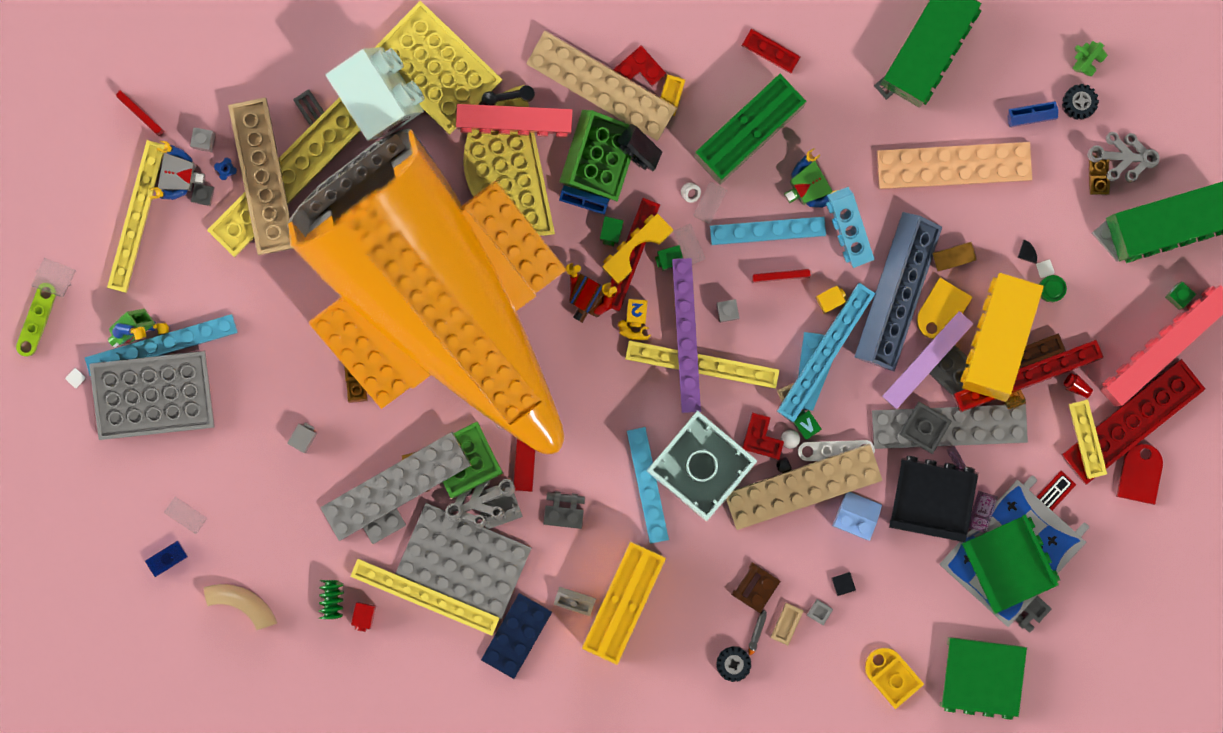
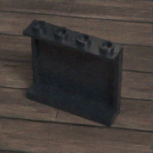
[889,456,979,542]

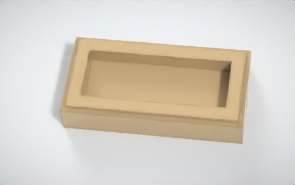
[770,603,804,646]

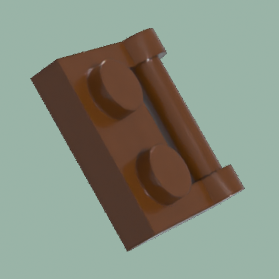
[731,563,781,613]

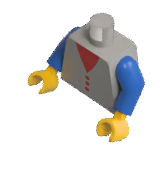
[150,141,205,200]

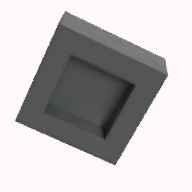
[191,184,214,206]

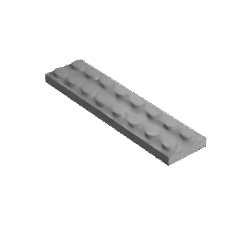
[872,404,1028,449]
[320,432,471,541]

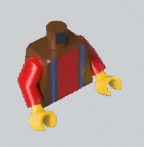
[566,263,617,323]

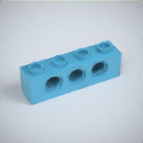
[826,187,875,268]

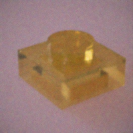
[1004,390,1026,410]

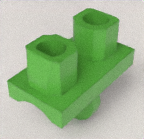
[1072,41,1108,76]

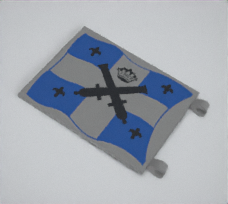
[939,476,1089,627]

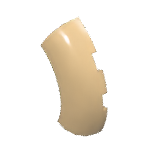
[204,584,277,631]

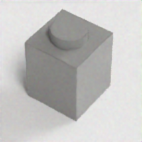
[190,128,216,152]
[716,299,739,323]
[287,423,317,453]

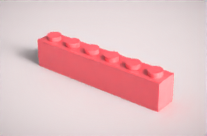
[456,104,573,138]

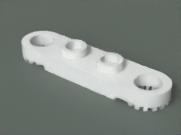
[798,440,875,461]

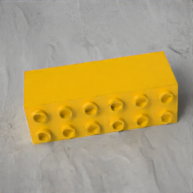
[960,272,1044,402]
[582,541,666,665]

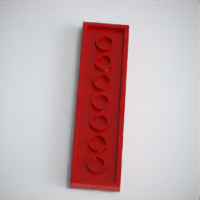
[1061,359,1206,485]

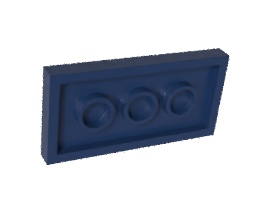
[481,593,552,679]

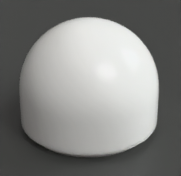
[681,183,701,203]
[781,430,800,449]

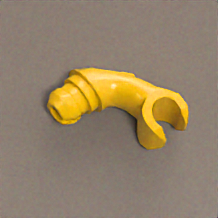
[617,320,651,340]

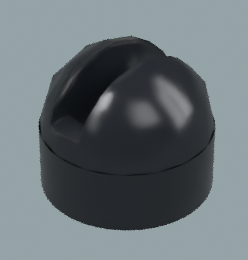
[776,456,792,473]

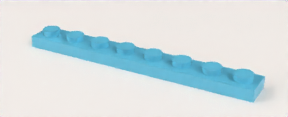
[776,283,876,422]
[85,314,238,376]

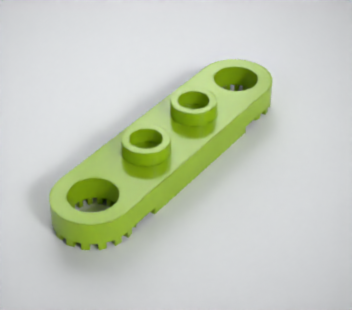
[16,283,57,357]

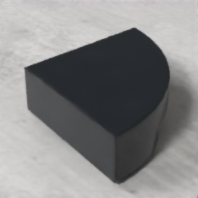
[1018,240,1037,264]

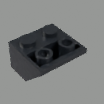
[616,124,663,171]

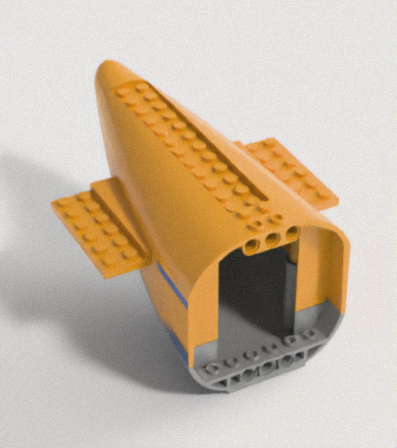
[288,129,566,454]

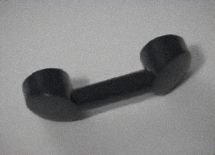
[482,85,535,106]

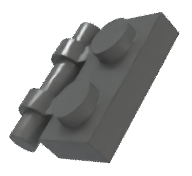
[543,491,585,529]
[1015,596,1052,633]

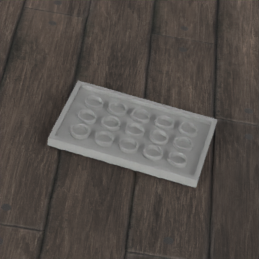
[89,351,215,440]
[395,503,532,619]

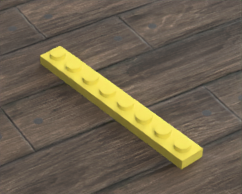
[107,140,165,293]
[625,341,779,389]
[350,559,500,636]

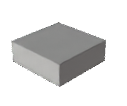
[807,599,833,625]

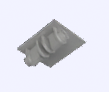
[480,485,523,529]

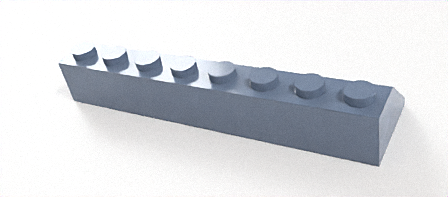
[855,212,942,371]

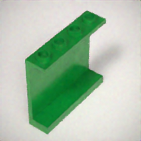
[962,514,1060,614]
[940,637,1027,720]

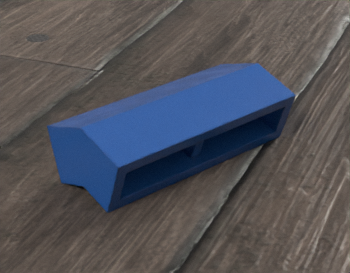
[1007,101,1059,128]
[559,185,610,215]

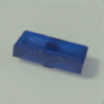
[145,540,188,577]

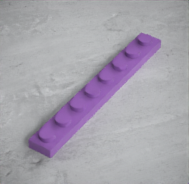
[672,258,701,413]

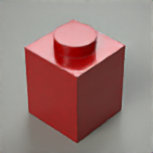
[351,602,376,632]

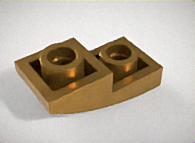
[1089,154,1110,195]
[932,241,977,272]
[344,366,368,403]

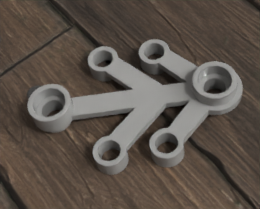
[1087,132,1159,183]
[445,479,515,528]

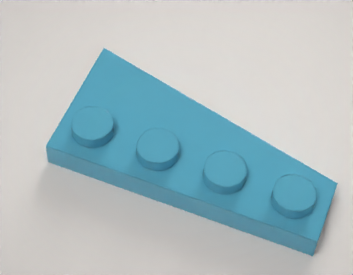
[798,332,833,411]

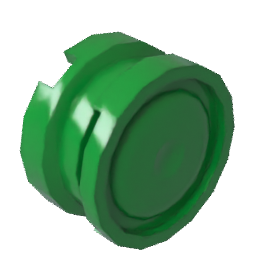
[1039,275,1067,303]

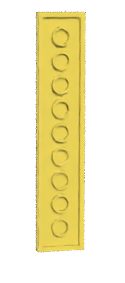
[207,97,361,257]

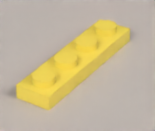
[1068,400,1107,479]

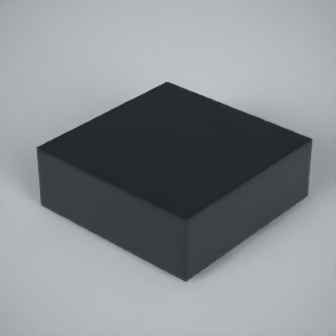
[832,572,856,596]

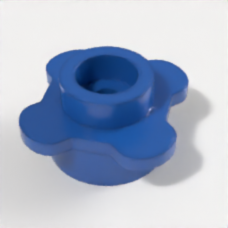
[214,158,237,180]

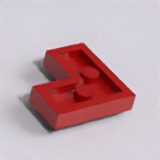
[613,45,666,87]
[742,412,784,460]

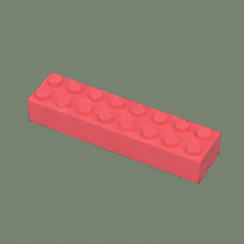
[1100,285,1223,407]

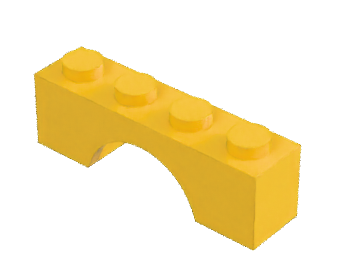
[602,214,674,284]

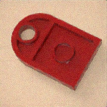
[1116,444,1163,505]

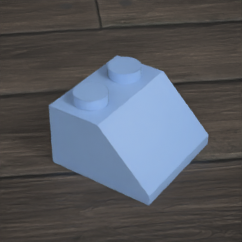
[832,492,882,541]

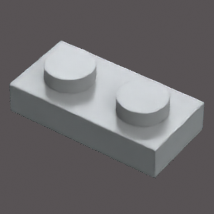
[1092,221,1119,262]
[363,509,406,544]
[554,587,596,616]

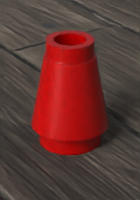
[1063,373,1093,398]

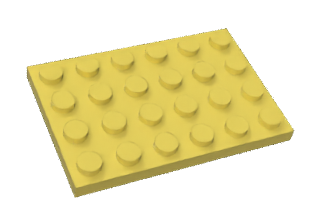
[374,1,503,135]

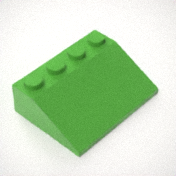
[559,110,631,202]

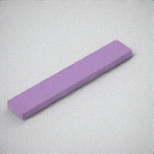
[882,311,973,409]

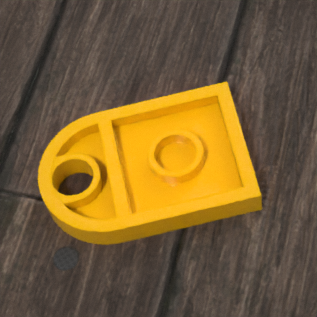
[917,278,973,339]
[865,648,924,709]

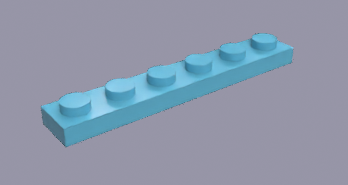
[710,217,826,245]
[627,427,669,544]

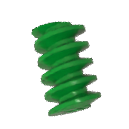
[318,580,344,619]

